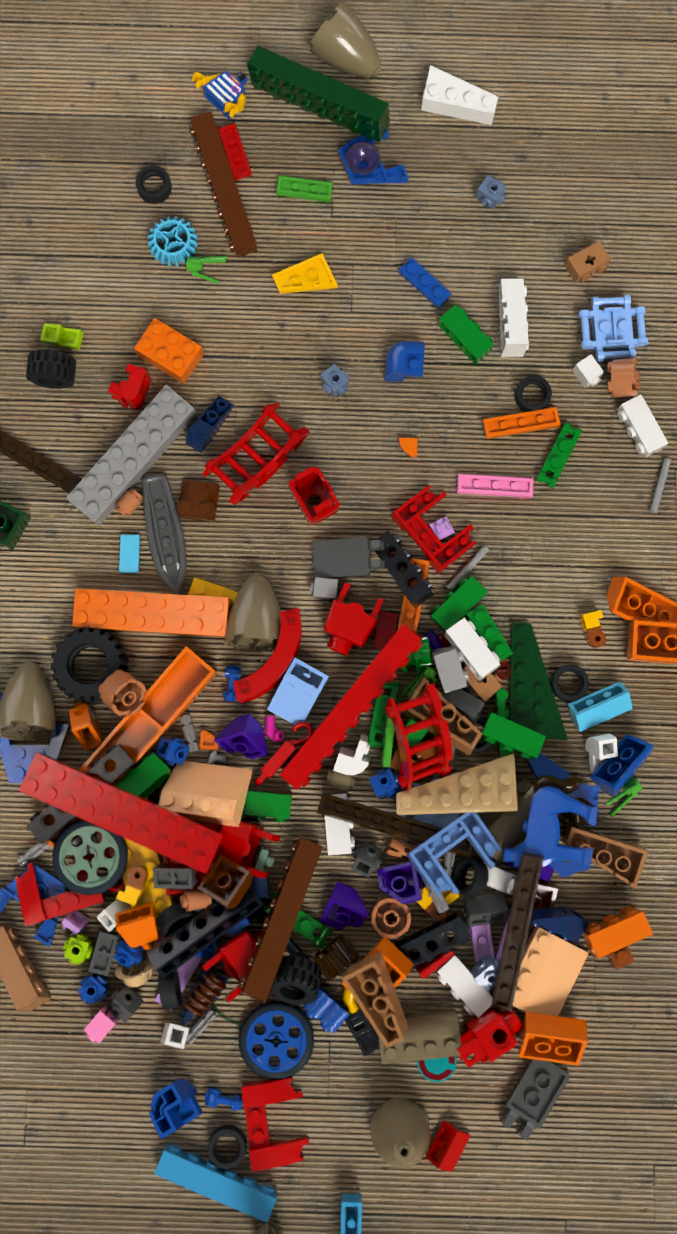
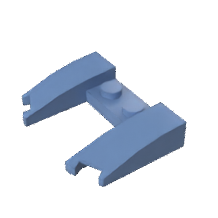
[406,812,502,897]

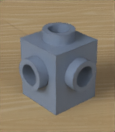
[476,175,506,209]
[320,364,349,397]
[471,954,500,992]

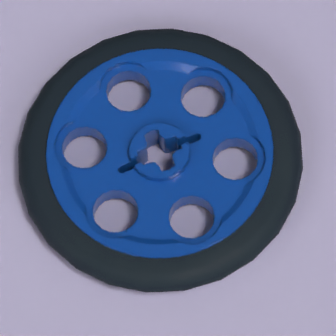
[239,1002,314,1079]

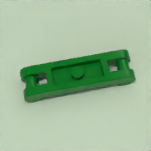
[536,422,583,489]
[368,681,399,750]
[494,689,512,758]
[263,892,333,948]

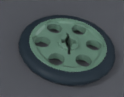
[52,819,128,895]

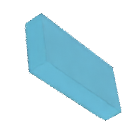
[119,535,141,573]

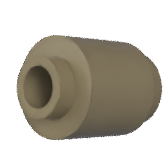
[326,769,355,792]

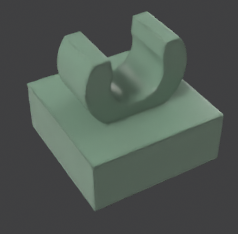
[252,846,275,870]

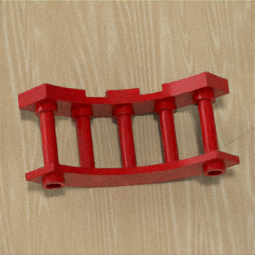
[202,402,310,505]
[233,608,302,704]
[385,683,453,791]

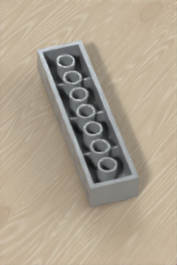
[66,385,197,527]

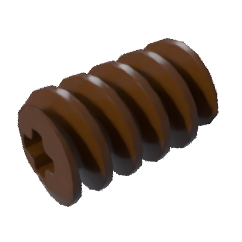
[182,970,227,1016]

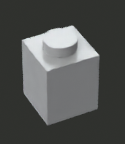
[310,577,338,601]

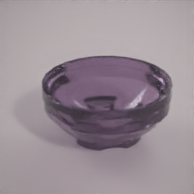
[346,142,380,175]

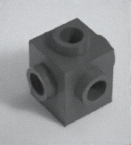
[351,841,382,878]
[107,986,144,1023]

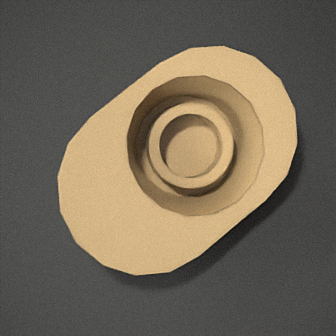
[115,954,154,988]

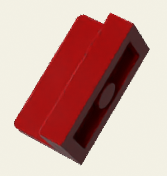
[425,1120,470,1172]

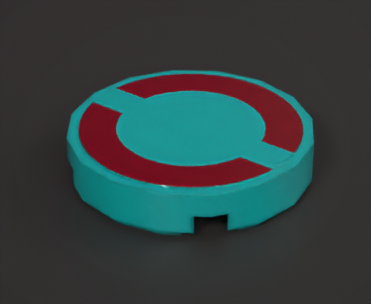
[416,1056,457,1082]

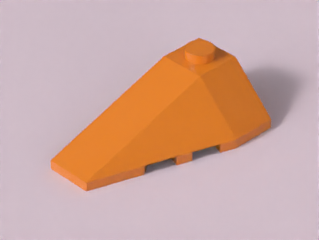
[606,577,677,623]

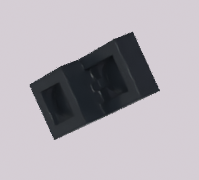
[345,1009,380,1057]

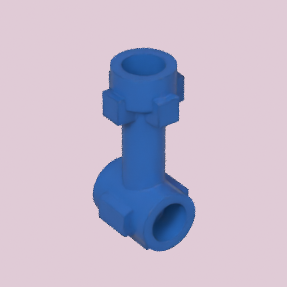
[223,665,242,702]
[204,1088,243,1111]

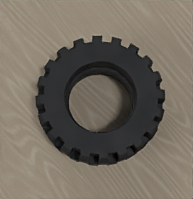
[51,627,129,703]

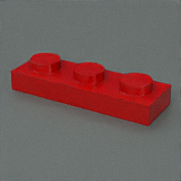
[218,123,252,181]

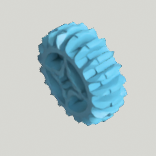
[148,216,198,267]

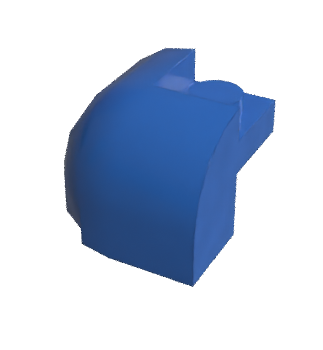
[385,341,424,381]
[149,1078,203,1139]

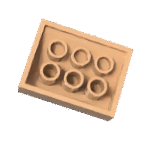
[158,761,252,827]
[513,926,589,1016]

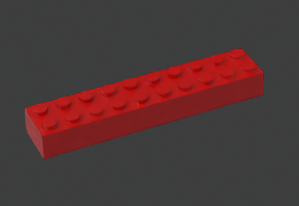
[18,753,225,874]

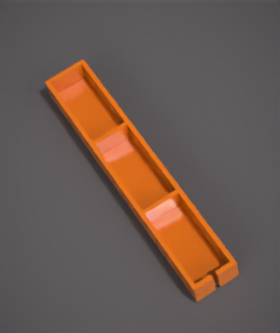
[41,646,218,848]

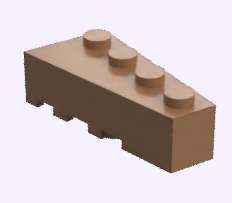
[402,677,482,756]
[562,823,648,889]
[0,926,52,1011]
[342,950,409,1048]

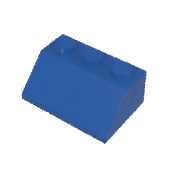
[590,734,654,797]

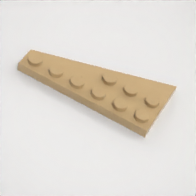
[396,754,518,815]

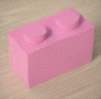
[84,1003,120,1043]

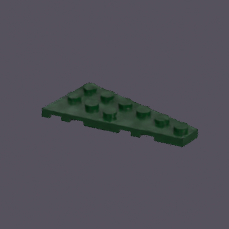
[509,623,568,740]

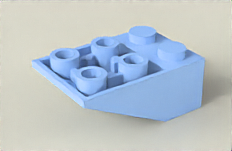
[267,658,329,729]

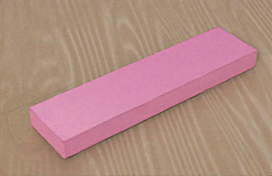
[457,474,534,498]

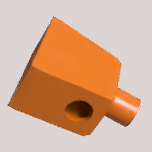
[69,701,103,751]
[115,902,158,950]

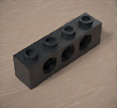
[375,531,434,608]
[393,910,473,971]

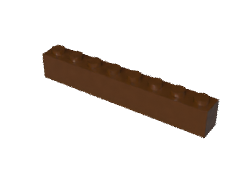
[189,111,257,258]
[239,837,323,1002]

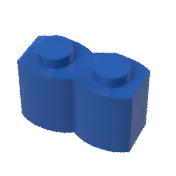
[303,986,350,1033]

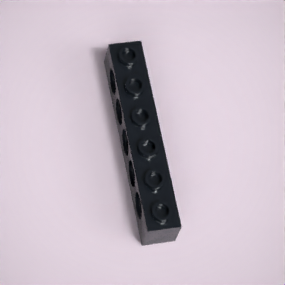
[27,745,137,844]
[146,886,264,978]

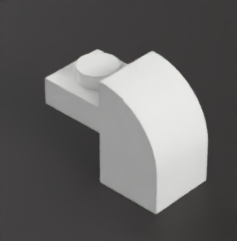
[585,733,618,773]
[333,734,371,775]
[471,862,518,895]

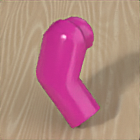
[265,716,284,742]

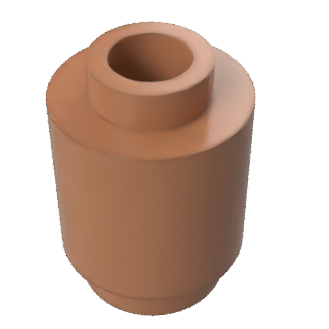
[115,488,143,517]
[180,889,212,911]

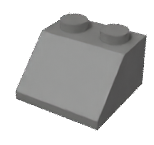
[431,646,469,693]

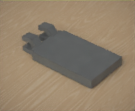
[313,536,385,579]
[500,1059,571,1141]

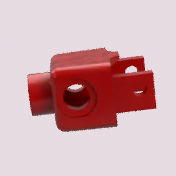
[289,466,340,526]
[323,582,384,656]
[212,820,280,878]
[200,930,263,1002]
[457,1008,523,1068]

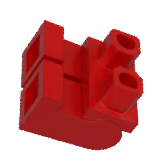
[108,364,152,409]

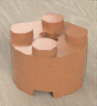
[608,358,640,398]
[98,670,147,716]
[371,896,411,939]

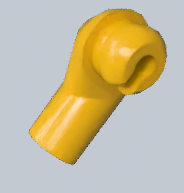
[342,987,360,1014]

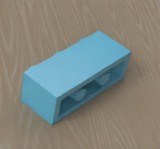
[568,681,633,732]

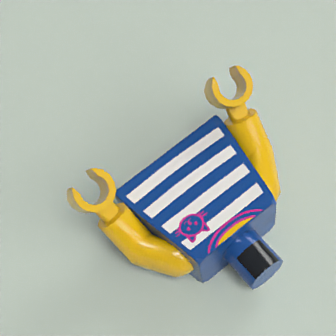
[191,71,248,119]

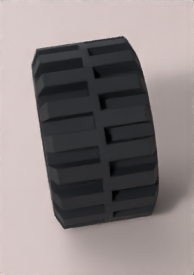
[26,349,76,389]
[270,956,322,1005]

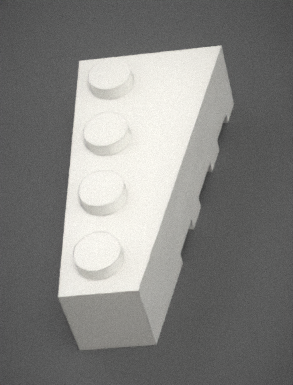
[421,65,498,125]
[499,279,529,357]

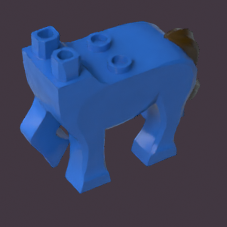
[503,775,600,878]

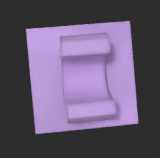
[429,516,455,541]
[61,910,90,936]

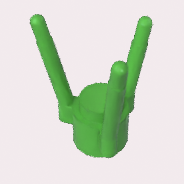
[186,256,228,284]
[396,666,437,703]
[606,776,642,817]

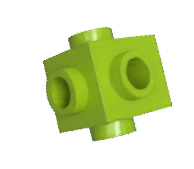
[63,933,94,965]

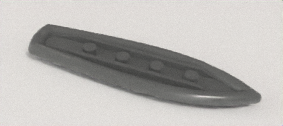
[142,474,187,595]

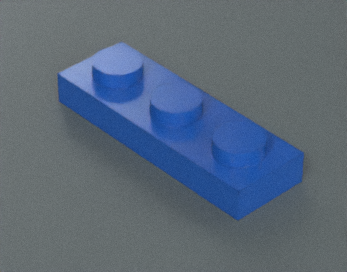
[398,257,452,309]

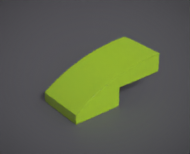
[40,323,84,350]

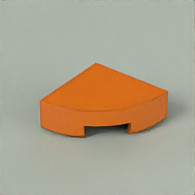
[399,437,418,458]
[199,730,219,750]

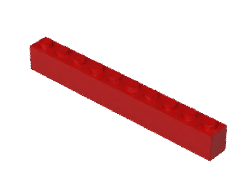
[279,623,423,790]

